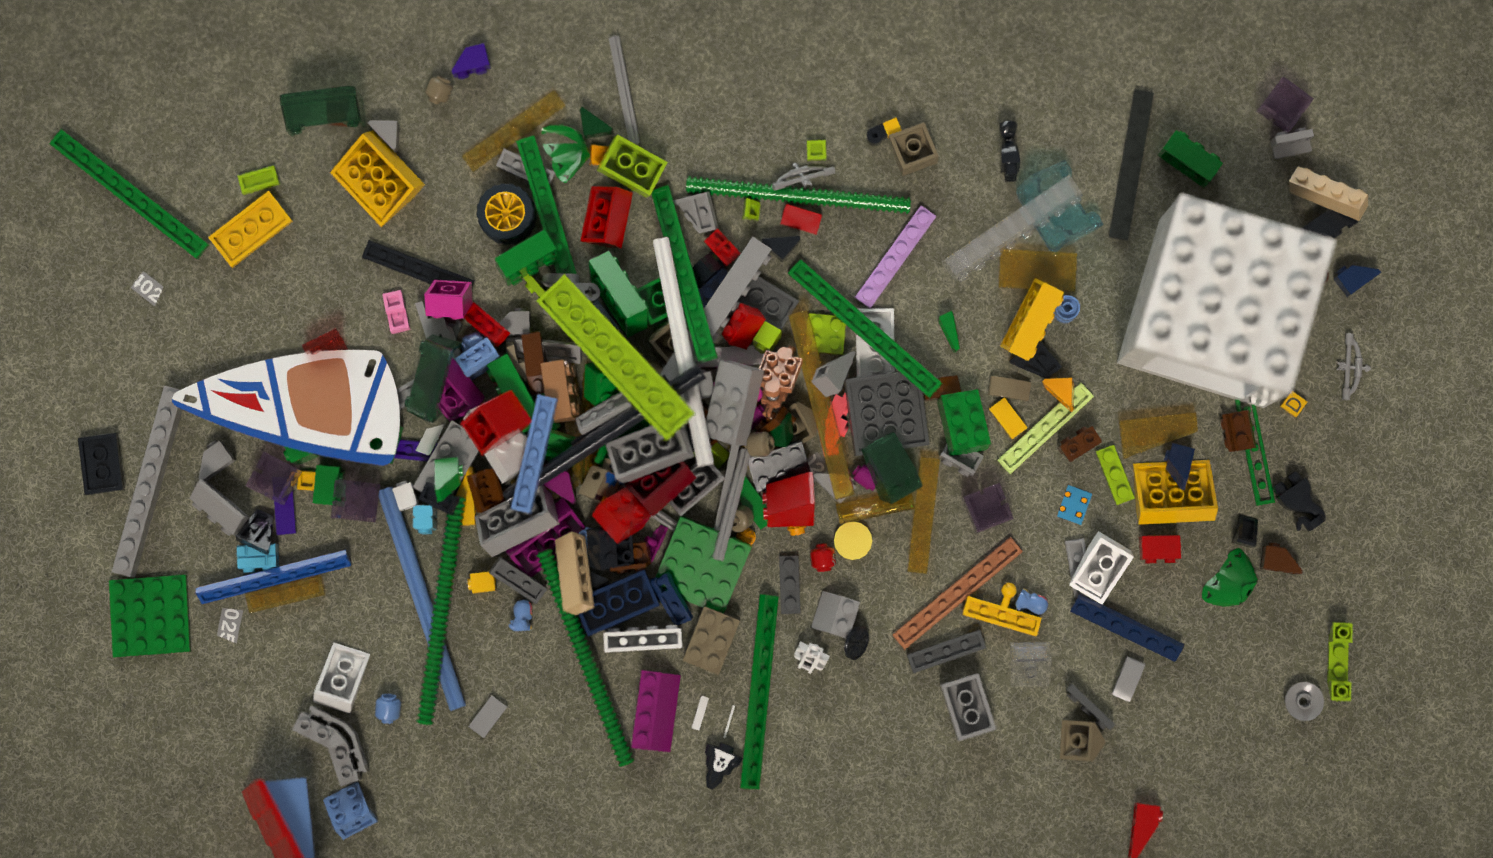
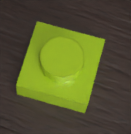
[807,140,826,161]

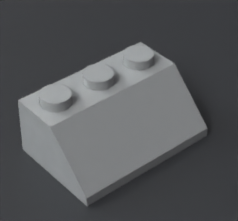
[669,462,725,516]
[190,479,250,536]

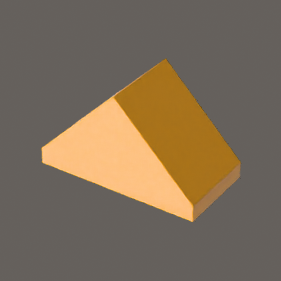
[1042,378,1074,412]

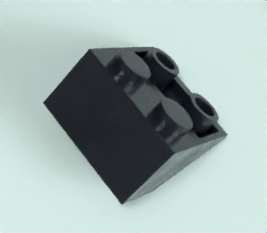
[586,527,634,570]

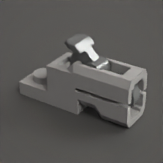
[415,301,463,362]

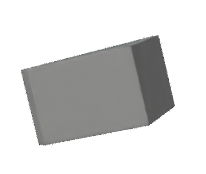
[368,120,399,153]

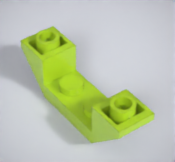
[1327,622,1353,701]

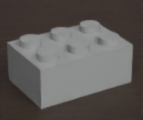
[940,673,996,741]

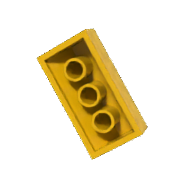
[1000,278,1064,361]

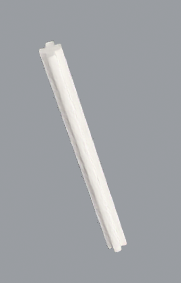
[653,237,714,467]

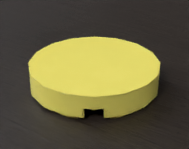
[834,521,872,560]

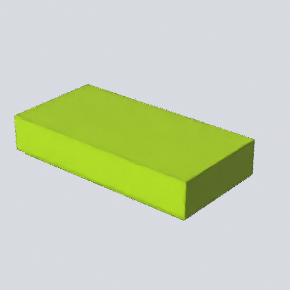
[237,165,280,195]

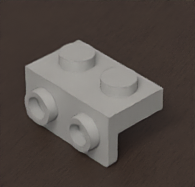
[1271,127,1314,159]
[939,444,984,477]

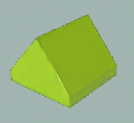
[742,198,761,221]
[711,443,730,469]

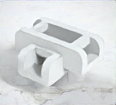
[794,642,830,674]

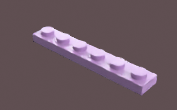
[855,206,936,309]

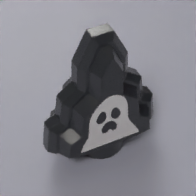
[705,742,743,790]

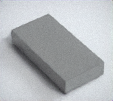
[468,695,507,738]

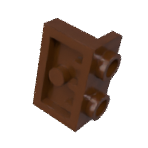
[1221,410,1256,452]
[610,541,652,574]

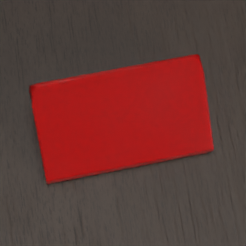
[780,204,822,235]

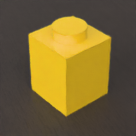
[467,572,497,594]

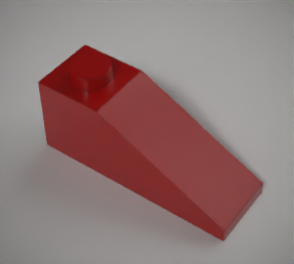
[1128,803,1163,858]

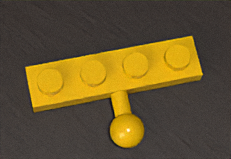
[962,583,1042,637]

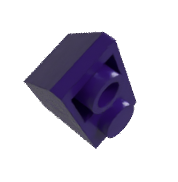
[452,43,491,79]

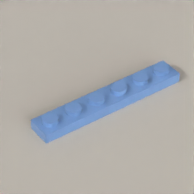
[511,395,558,514]

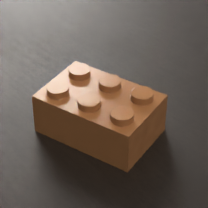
[541,360,582,423]

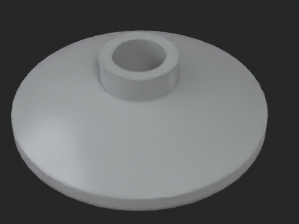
[1285,682,1324,721]

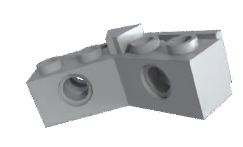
[292,706,370,786]

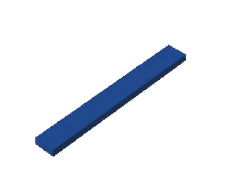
[195,550,351,604]

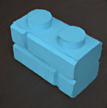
[413,505,437,535]
[237,544,279,573]

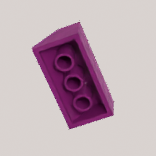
[506,498,586,577]
[631,670,681,752]

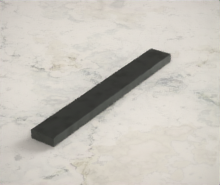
[1109,89,1154,241]

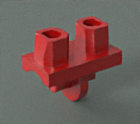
[704,228,741,267]

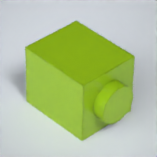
[753,321,782,354]

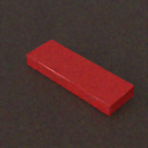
[464,302,510,347]

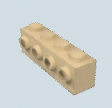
[1289,167,1368,221]
[555,532,594,615]

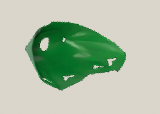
[542,125,590,183]
[1202,548,1258,607]

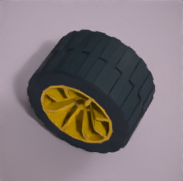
[476,183,536,245]

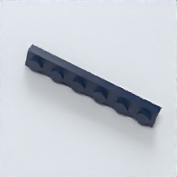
[1070,594,1184,662]

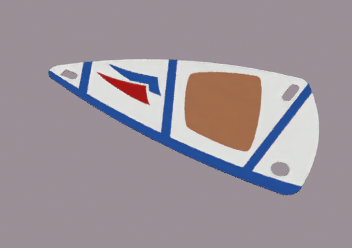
[172,350,400,466]

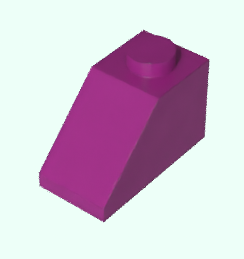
[544,469,576,504]

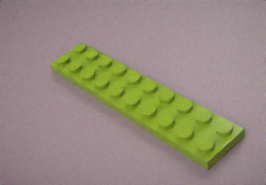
[537,274,696,441]

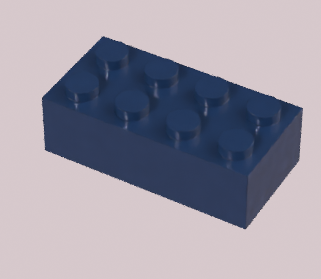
[579,570,660,637]

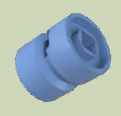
[1054,295,1080,323]

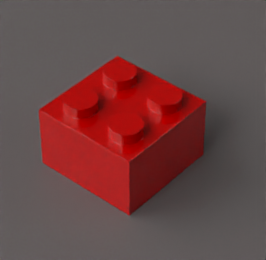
[592,487,652,544]

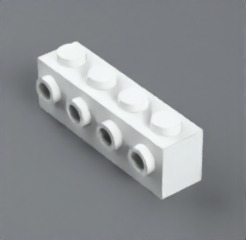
[603,625,683,652]

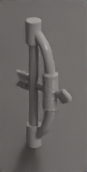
[772,162,835,191]
[1337,333,1371,400]

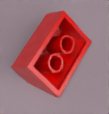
[580,186,633,248]

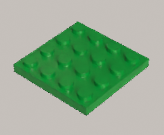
[656,515,753,614]
[109,575,191,658]

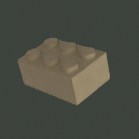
[683,607,740,675]

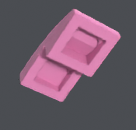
[382,290,410,334]

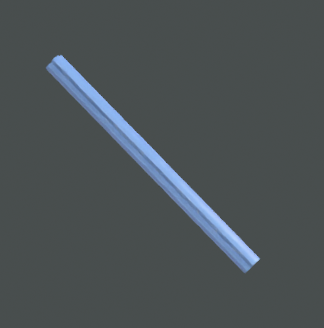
[377,486,466,711]

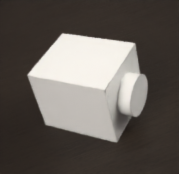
[392,481,420,511]

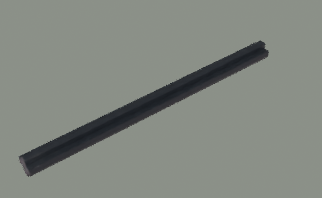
[502,364,706,505]

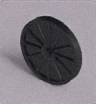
[844,626,869,660]

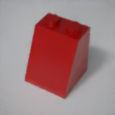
[460,390,532,455]
[762,472,815,527]

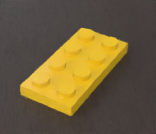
[208,191,293,268]

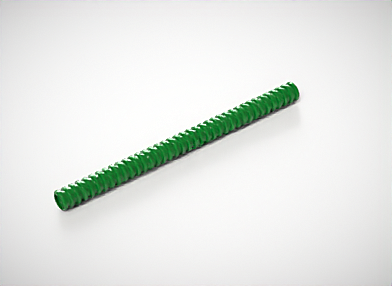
[686,176,911,214]
[416,496,466,725]
[536,549,635,767]

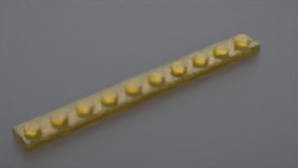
[789,310,855,500]

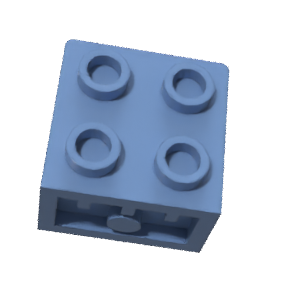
[455,337,500,381]
[323,782,378,840]

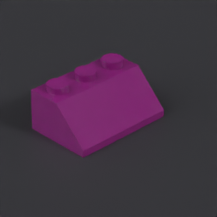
[414,354,485,422]

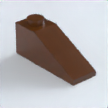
[521,331,548,395]

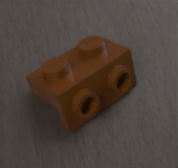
[754,406,796,433]
[1058,426,1102,462]
[466,468,505,513]

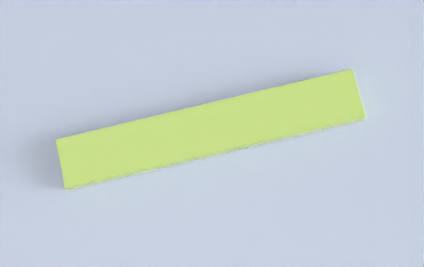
[997,383,1094,474]

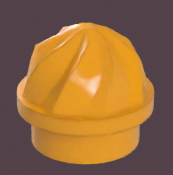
[787,526,806,536]
[737,528,756,545]

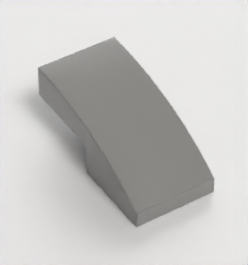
[1112,656,1145,702]

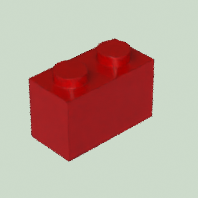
[721,303,766,350]
[1139,535,1181,564]

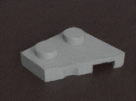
[674,192,719,233]

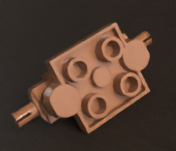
[759,346,803,417]

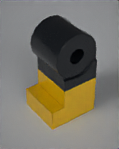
[866,118,902,146]

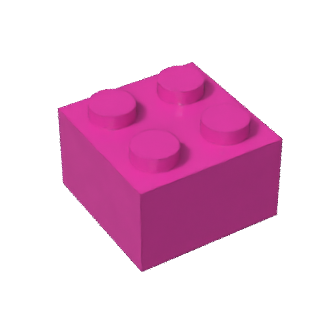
[425,280,472,320]

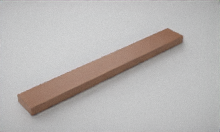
[892,537,1023,650]

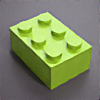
[596,134,668,198]

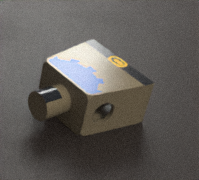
[579,458,619,502]

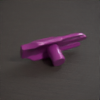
[644,525,668,562]

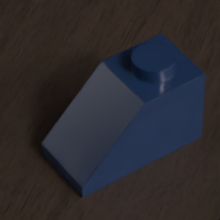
[1334,265,1381,297]
[1164,443,1195,490]

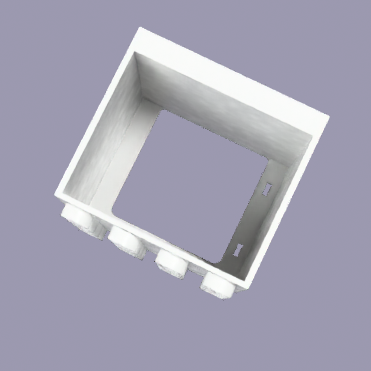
[1117,194,1335,408]

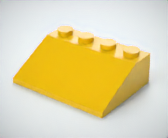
[330,130,425,227]
[1133,460,1218,525]

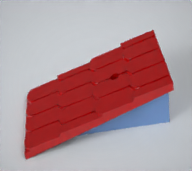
[242,778,314,858]

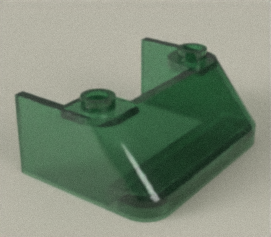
[279,86,366,136]
[404,334,462,423]

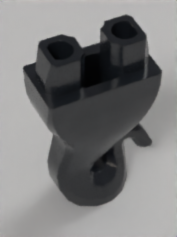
[999,121,1021,182]
[1272,471,1326,532]

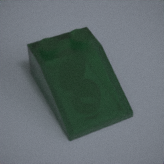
[861,432,923,504]

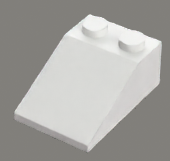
[1069,531,1134,604]
[313,642,370,714]

